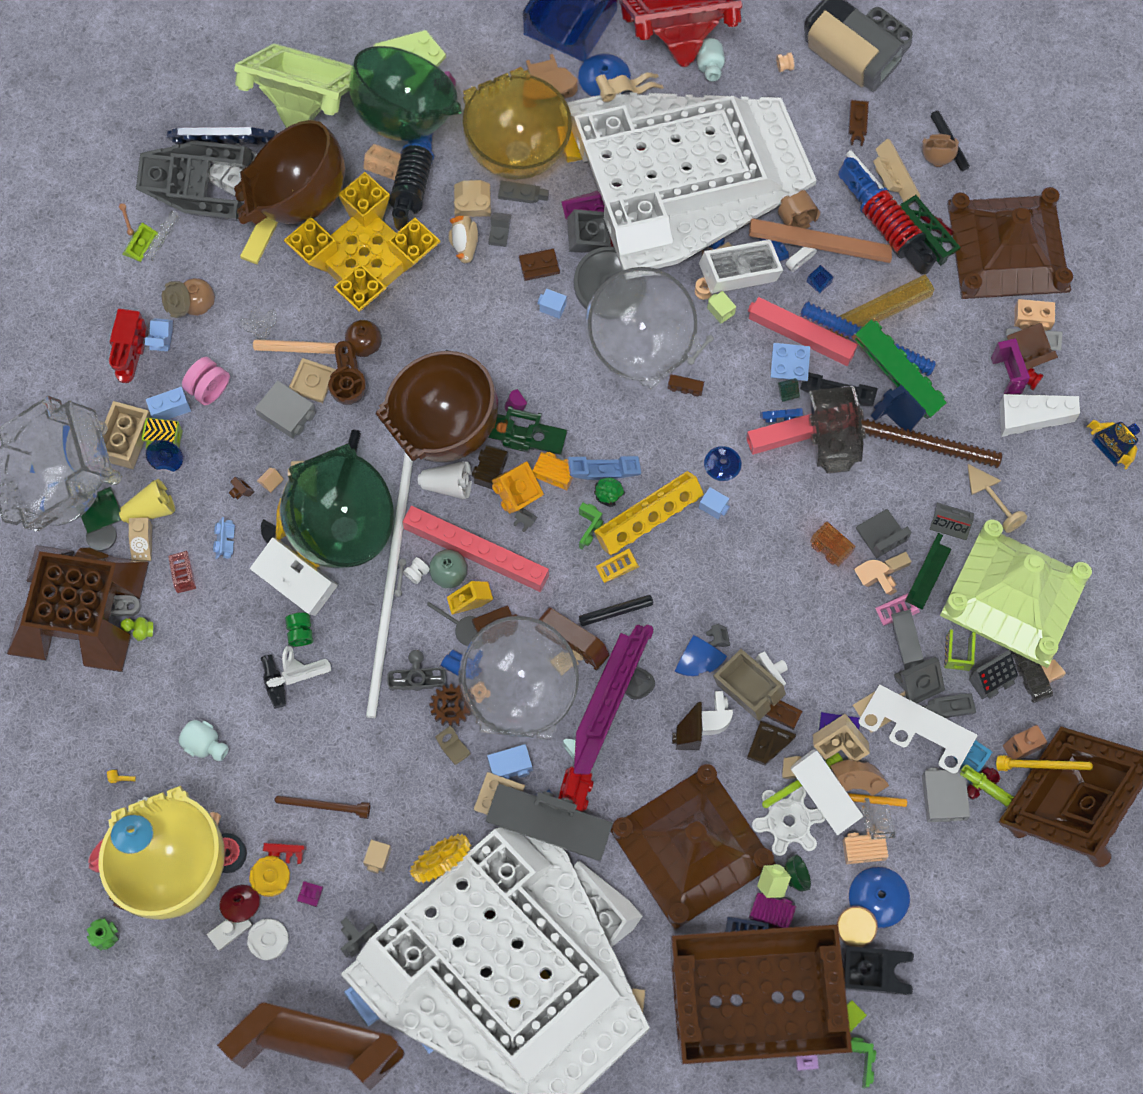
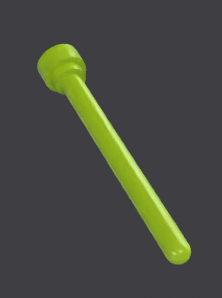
[762,752,843,808]

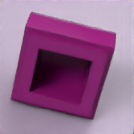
[504,389,527,412]

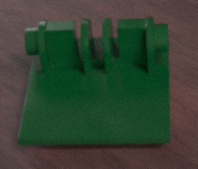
[75,486,121,534]

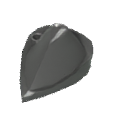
[625,667,655,700]

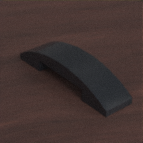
[800,372,878,406]

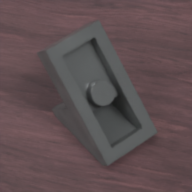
[488,212,511,247]

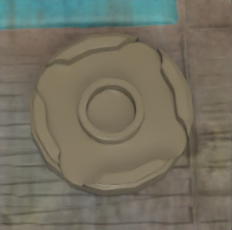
[162,281,190,318]

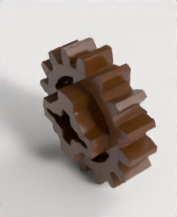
[429,684,473,726]

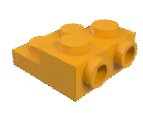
[492,461,544,514]

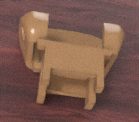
[523,54,578,107]

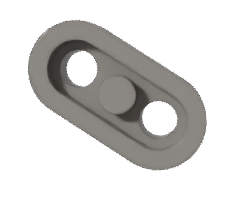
[110,595,141,616]

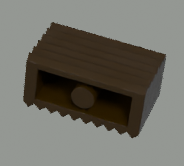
[472,445,508,489]

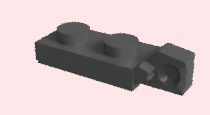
[498,181,549,204]
[922,693,976,718]

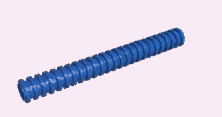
[801,301,936,376]

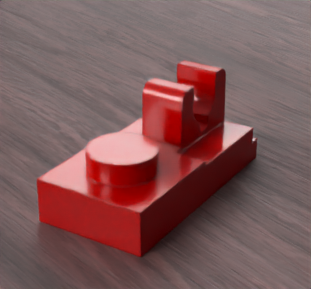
[263,843,307,864]

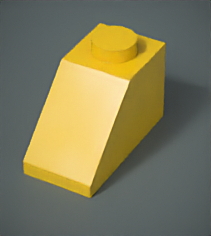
[447,581,493,615]

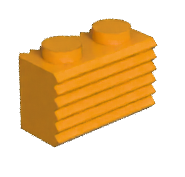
[532,452,573,491]

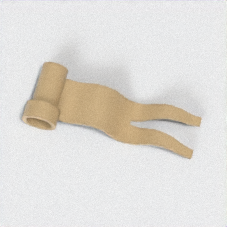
[596,72,664,102]

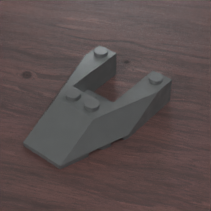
[136,141,252,221]

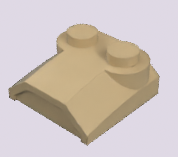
[454,180,491,217]

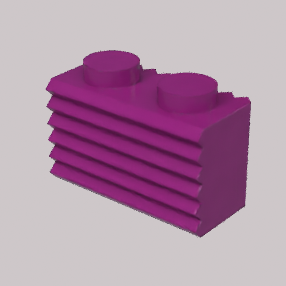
[749,893,796,928]

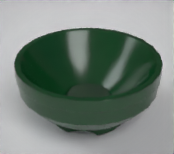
[784,855,811,892]

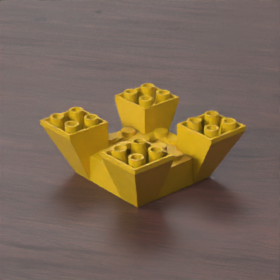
[284,172,440,312]

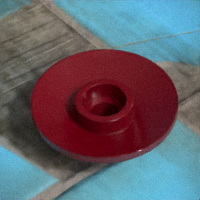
[219,885,260,923]

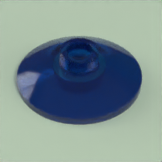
[146,440,183,472]
[704,446,742,481]

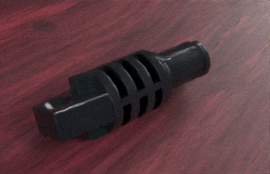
[260,655,286,709]

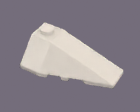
[573,861,642,947]

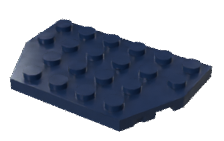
[166,127,278,144]

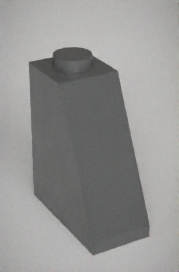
[891,609,924,670]

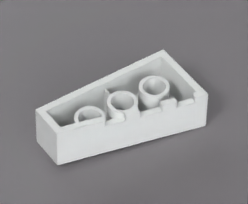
[1000,394,1080,437]

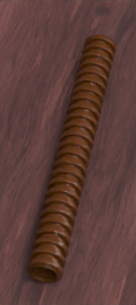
[856,417,1003,468]

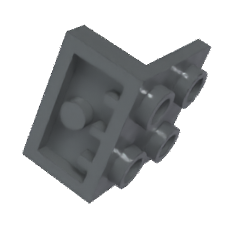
[856,509,912,559]

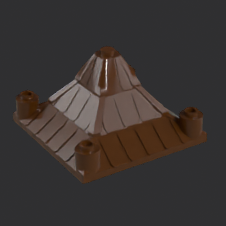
[947,187,1073,299]
[998,727,1143,868]
[610,764,776,930]

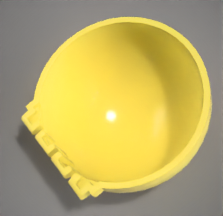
[99,786,225,920]

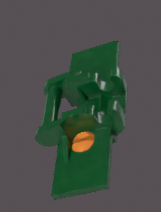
[488,406,567,455]

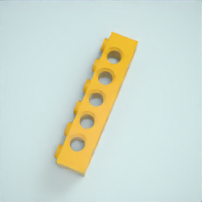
[594,471,704,555]

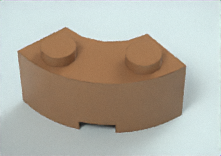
[831,760,889,796]

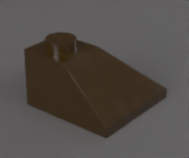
[672,702,702,751]

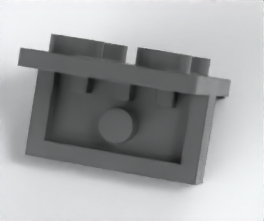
[340,917,378,958]

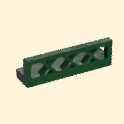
[900,195,961,266]
[905,533,952,610]

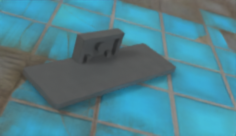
[486,784,613,861]

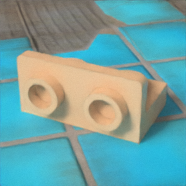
[363,144,401,180]

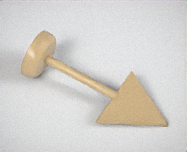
[968,464,1028,533]

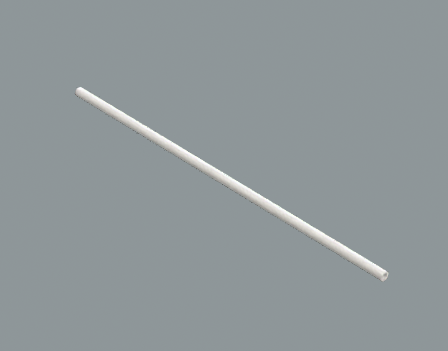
[366,453,413,718]

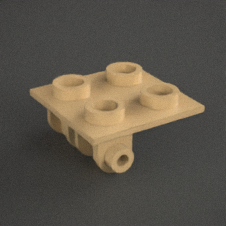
[474,772,525,815]

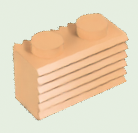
[842,831,888,865]

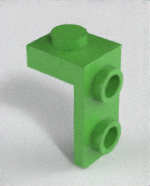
[579,502,604,550]
[851,1037,876,1088]

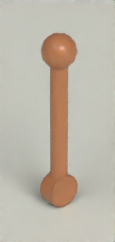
[119,203,134,236]

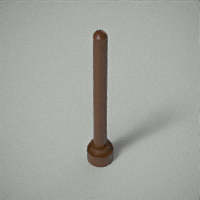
[274,796,371,819]

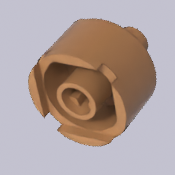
[778,190,820,229]

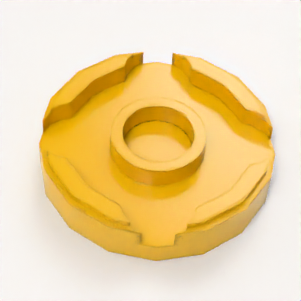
[249,856,290,897]

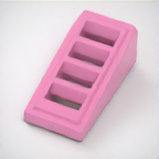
[875,593,920,626]

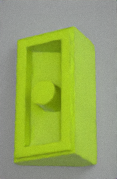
[122,222,158,262]

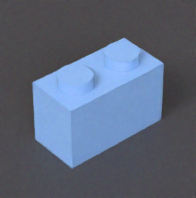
[146,387,191,420]
[487,744,533,780]

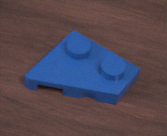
[760,408,803,423]

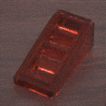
[168,551,196,593]

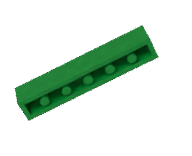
[851,319,947,419]

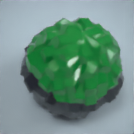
[594,477,625,507]

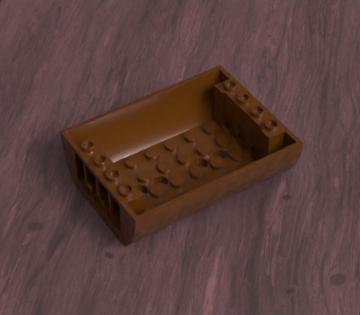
[670,924,852,1065]

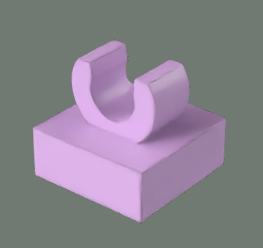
[796,1055,819,1071]

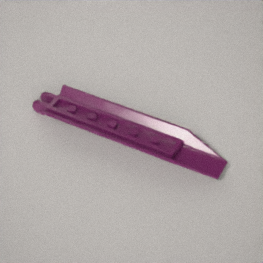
[574,625,654,775]

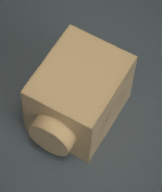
[363,840,392,874]

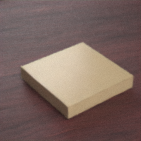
[289,358,336,403]

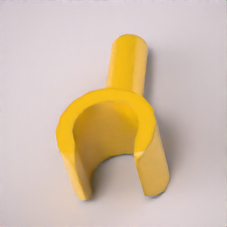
[107,770,136,783]

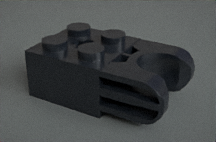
[841,946,914,995]

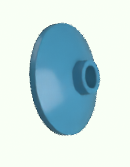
[111,815,153,854]

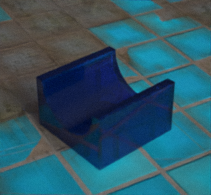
[523,0,618,62]

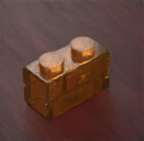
[810,522,856,567]

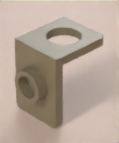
[435,726,471,765]

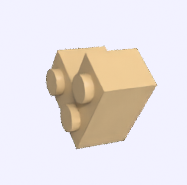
[813,714,870,761]

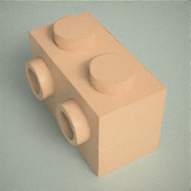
[1014,299,1055,331]

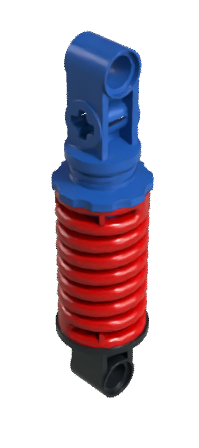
[838,157,937,274]

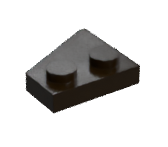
[747,721,796,766]

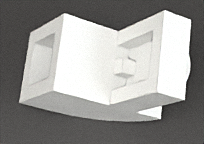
[702,691,733,735]

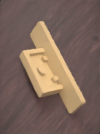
[873,139,921,206]

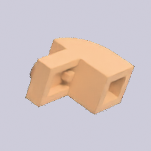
[854,560,897,595]

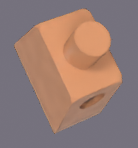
[1003,725,1047,760]

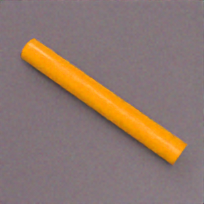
[847,793,907,807]

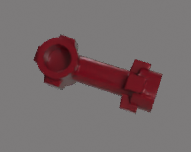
[967,767,1000,800]

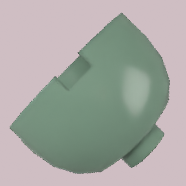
[429,550,467,588]

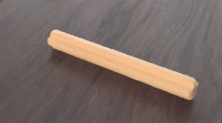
[253,339,337,354]

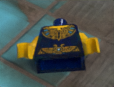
[1086,420,1140,469]

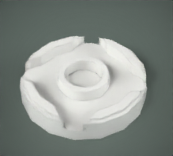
[247,919,289,960]

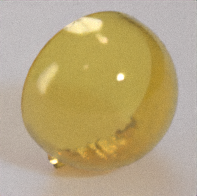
[463,67,572,180]

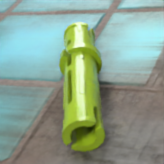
[960,765,1014,807]

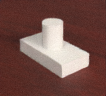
[755,651,788,686]
[206,920,253,952]

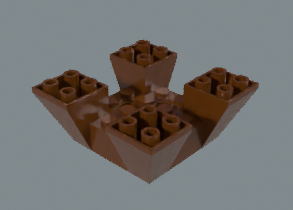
[7,545,149,672]

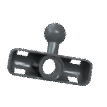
[387,650,446,691]

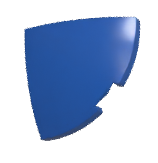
[674,635,727,676]

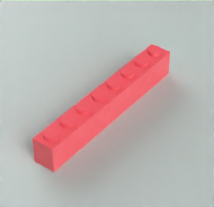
[402,506,549,592]

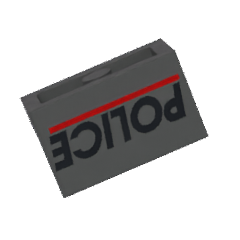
[929,502,974,540]

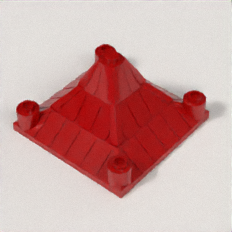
[619,0,742,67]

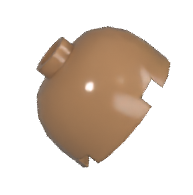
[922,134,959,167]
[183,278,215,315]

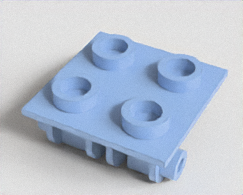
[770,343,810,381]

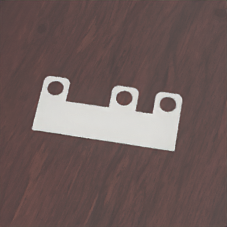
[859,684,978,773]

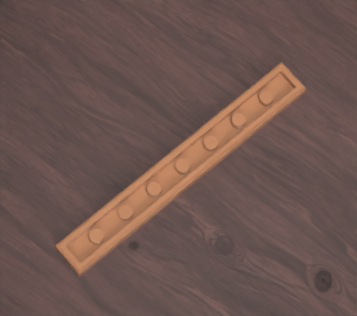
[749,218,892,263]

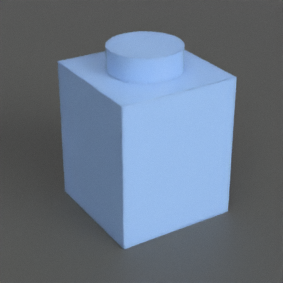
[538,289,567,319]
[699,487,730,519]

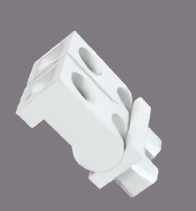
[208,143,257,196]

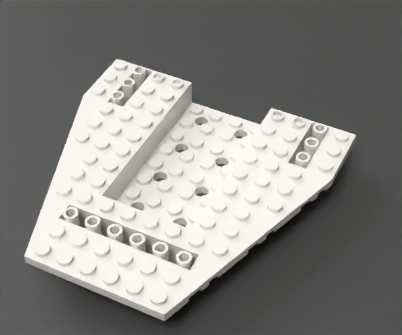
[564,92,817,276]
[341,827,650,1094]

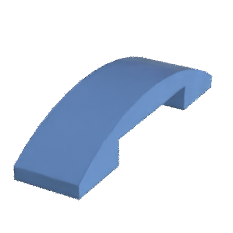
[567,456,642,480]

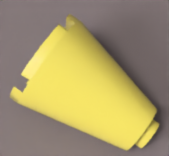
[119,479,175,524]

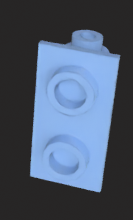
[213,517,235,559]

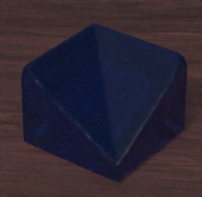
[807,265,834,294]

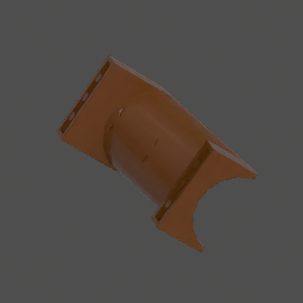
[217,1002,405,1091]

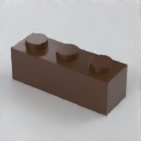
[667,374,705,397]

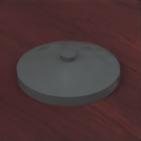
[573,247,647,319]

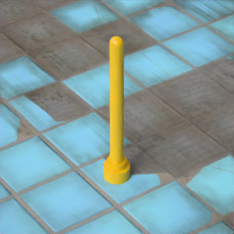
[996,755,1093,771]

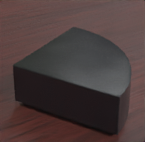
[261,519,276,544]

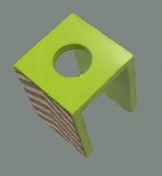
[142,418,182,453]
[944,629,976,671]

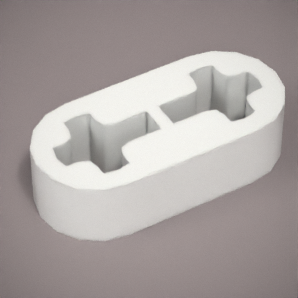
[786,247,817,272]

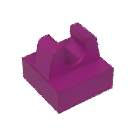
[297,881,323,907]

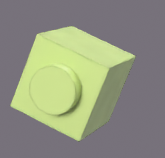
[707,291,736,324]
[757,864,791,898]

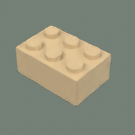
[93,401,152,469]

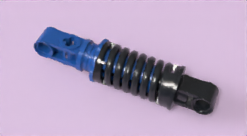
[389,112,434,230]

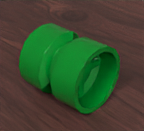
[285,613,313,647]

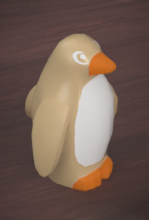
[449,216,478,264]

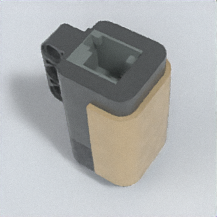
[804,0,913,92]

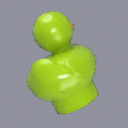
[120,617,153,641]

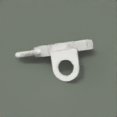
[267,646,331,687]

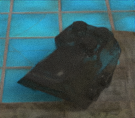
[809,386,866,474]

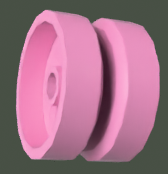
[182,357,230,405]

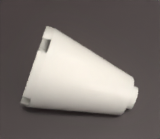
[418,461,472,499]

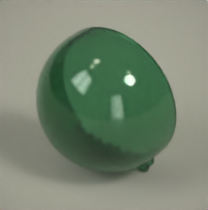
[349,46,462,141]
[280,444,394,569]

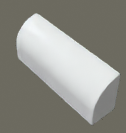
[791,749,863,835]

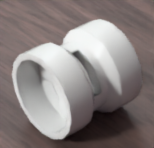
[403,557,430,584]

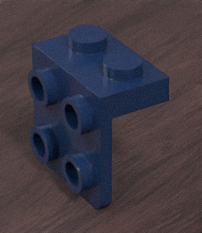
[871,385,926,431]

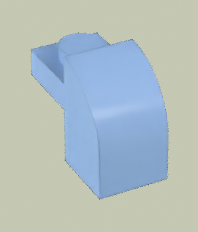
[145,318,173,351]

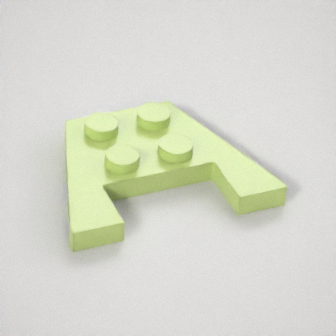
[374,30,446,95]

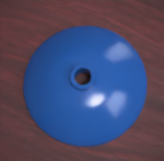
[578,53,631,97]
[849,867,910,928]

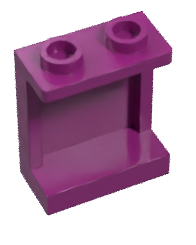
[991,338,1030,395]

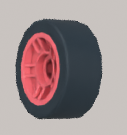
[221,833,247,874]

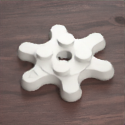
[752,786,825,856]

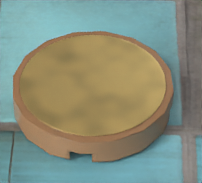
[837,906,878,947]

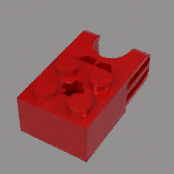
[109,308,148,383]

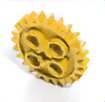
[410,834,471,883]

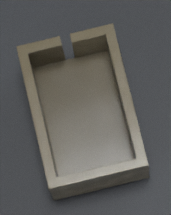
[713,649,786,721]

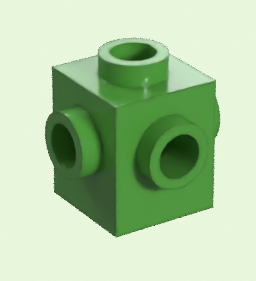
[86,918,119,950]

